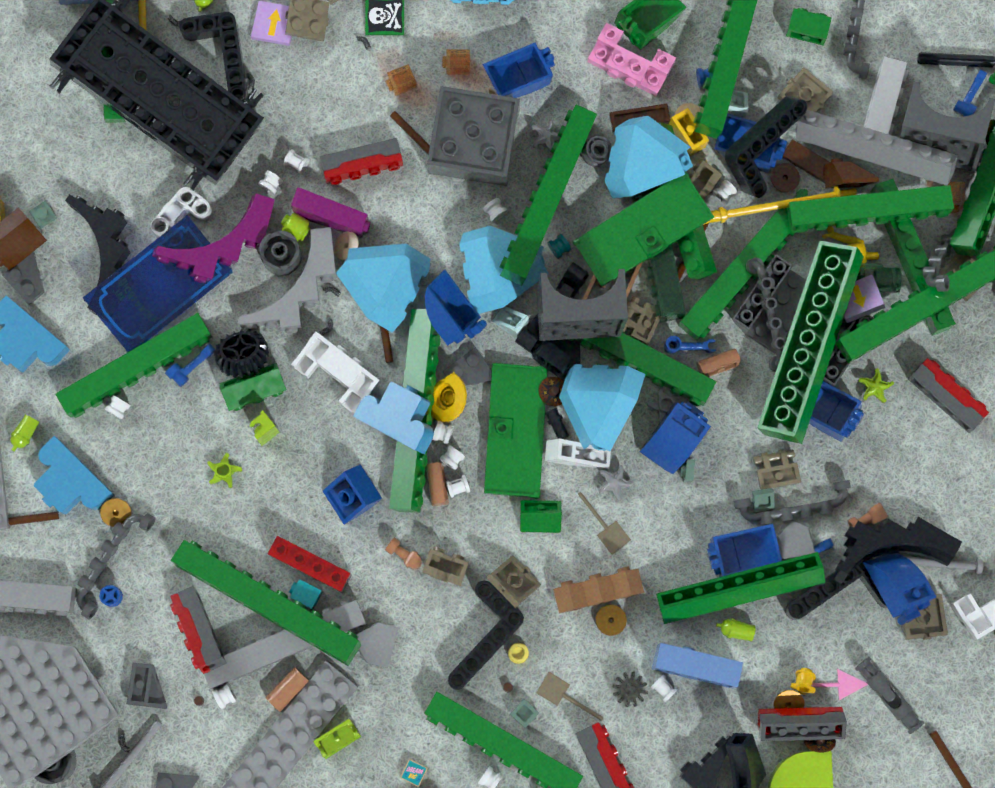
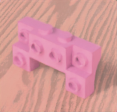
[587,23,676,97]

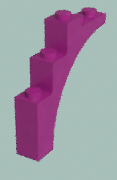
[152,193,275,283]

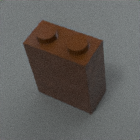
[0,207,47,271]

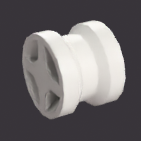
[258,170,283,195]
[713,180,738,205]
[483,198,508,222]
[105,395,130,420]
[432,421,454,445]
[439,445,465,470]
[212,683,237,709]
[478,766,503,788]

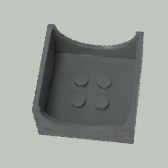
[900,81,995,172]
[427,86,520,186]
[537,269,628,341]

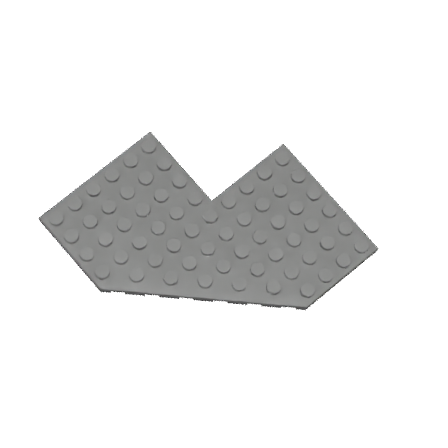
[0,635,121,788]

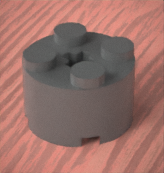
[259,231,302,276]
[35,750,77,784]

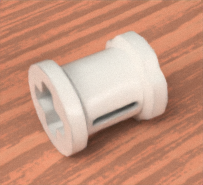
[283,149,309,174]
[445,475,470,498]
[651,674,678,702]

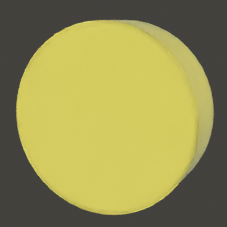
[508,643,529,664]

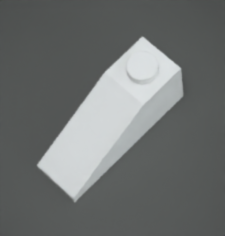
[545,439,611,469]

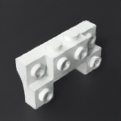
[291,332,380,414]
[950,594,995,640]

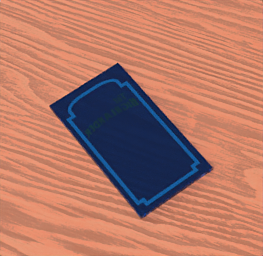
[82,215,233,353]

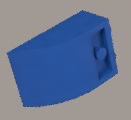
[482,43,555,98]
[714,113,787,173]
[425,270,487,346]
[809,381,864,442]
[639,401,711,474]
[707,524,782,577]
[863,553,936,625]

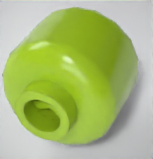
[280,213,311,242]

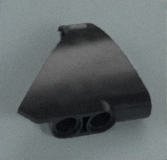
[515,262,590,381]

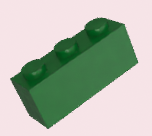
[219,362,287,411]

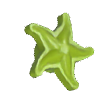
[858,368,894,403]
[207,453,242,488]

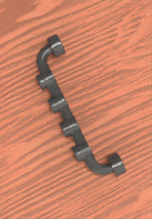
[843,0,870,79]
[923,228,956,292]
[746,257,786,372]
[734,480,851,525]
[76,513,156,620]

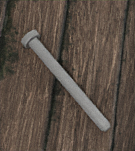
[903,555,983,574]
[96,720,162,788]

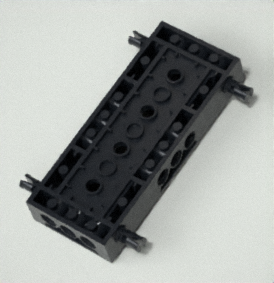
[49,0,264,191]

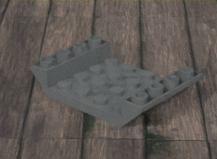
[732,254,875,387]

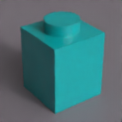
[289,579,323,610]

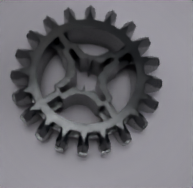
[214,329,269,378]

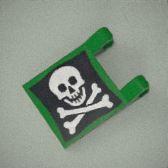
[365,0,404,35]

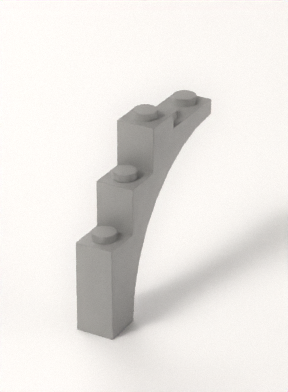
[238,227,337,334]

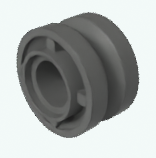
[581,136,612,167]

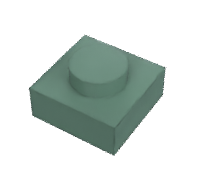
[29,201,57,229]
[680,459,695,483]
[752,488,775,512]
[510,699,539,728]

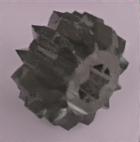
[612,672,648,707]

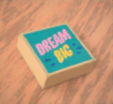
[400,759,428,787]

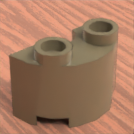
[689,160,723,200]
[422,546,469,586]

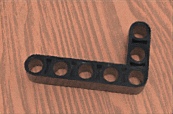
[179,12,248,102]
[725,96,807,198]
[785,558,888,620]
[448,580,524,690]

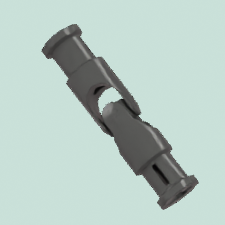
[855,657,924,734]

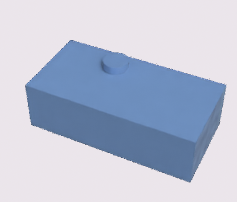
[652,643,743,689]

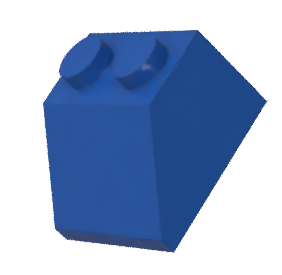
[323,464,382,525]

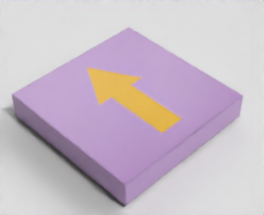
[251,1,292,46]
[844,275,886,323]

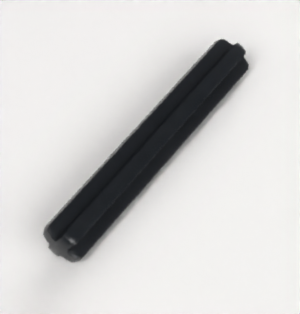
[917,52,995,68]

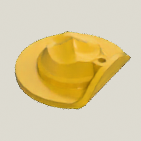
[431,372,467,422]

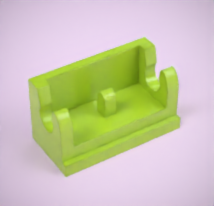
[249,410,280,446]
[313,719,361,759]

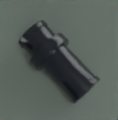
[545,408,570,439]

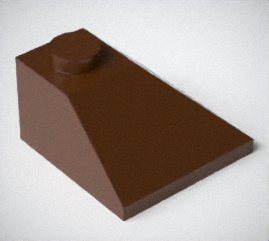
[824,158,879,189]

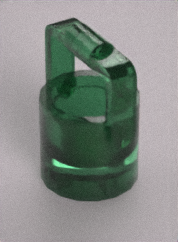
[856,263,901,293]

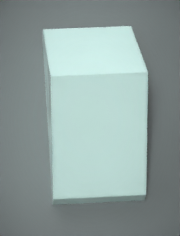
[728,90,749,118]
[492,306,529,339]

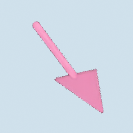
[812,669,868,700]

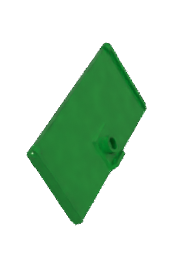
[573,171,714,287]
[484,363,548,499]

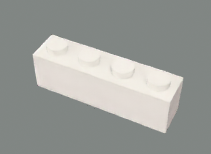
[864,56,908,135]

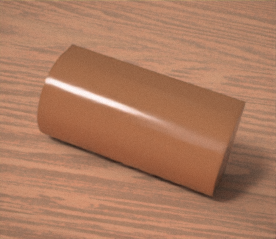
[697,348,741,377]
[426,462,449,506]
[265,667,309,712]

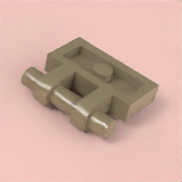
[623,296,663,345]
[753,449,801,490]

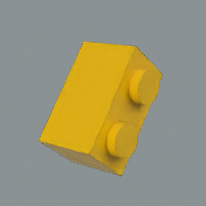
[669,108,709,157]

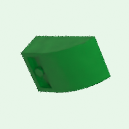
[614,0,686,50]

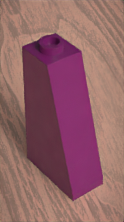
[291,187,371,238]

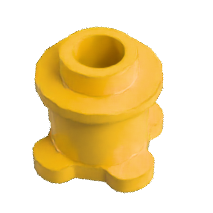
[790,668,816,695]

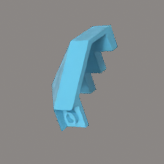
[605,116,693,199]
[459,226,549,314]
[336,244,431,332]
[559,364,645,451]

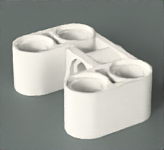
[151,187,212,249]

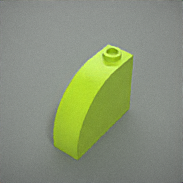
[767,751,833,788]

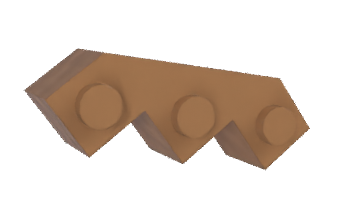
[553,566,644,613]

